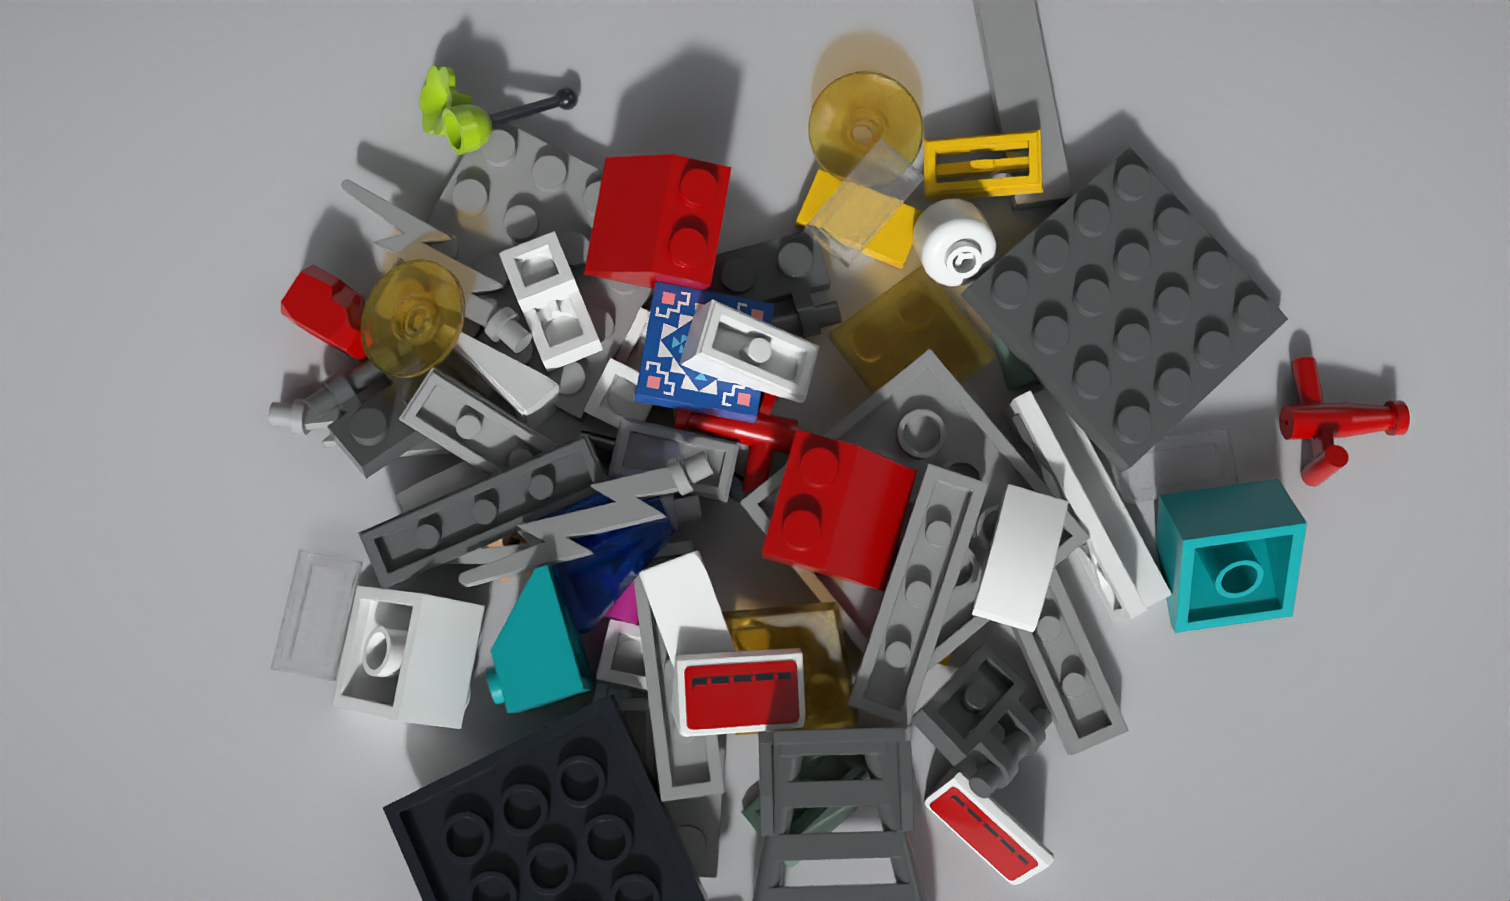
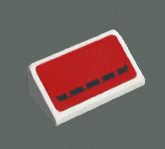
[671,648,805,736]
[924,769,1055,885]

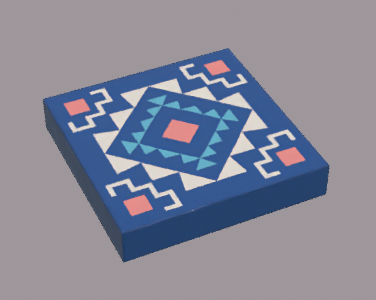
[634,281,774,423]

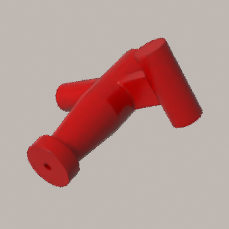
[1279,357,1410,487]
[673,391,798,496]

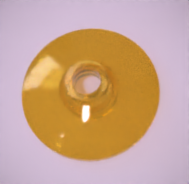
[808,71,924,187]
[361,259,465,378]

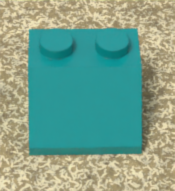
[1156,479,1307,633]
[486,565,595,713]

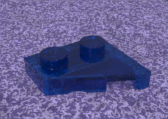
[536,470,676,634]

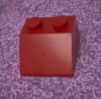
[583,154,732,291]
[762,429,917,592]

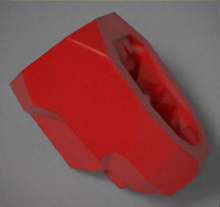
[281,264,378,362]

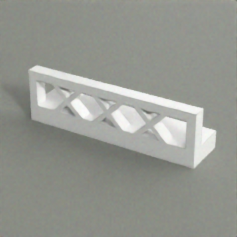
[1002,389,1172,623]

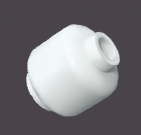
[913,198,996,287]

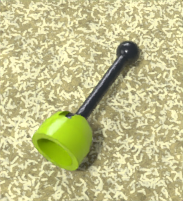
[442,87,578,155]

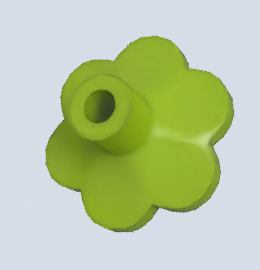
[419,65,472,136]

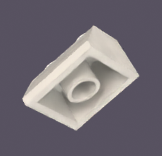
[332,586,485,729]

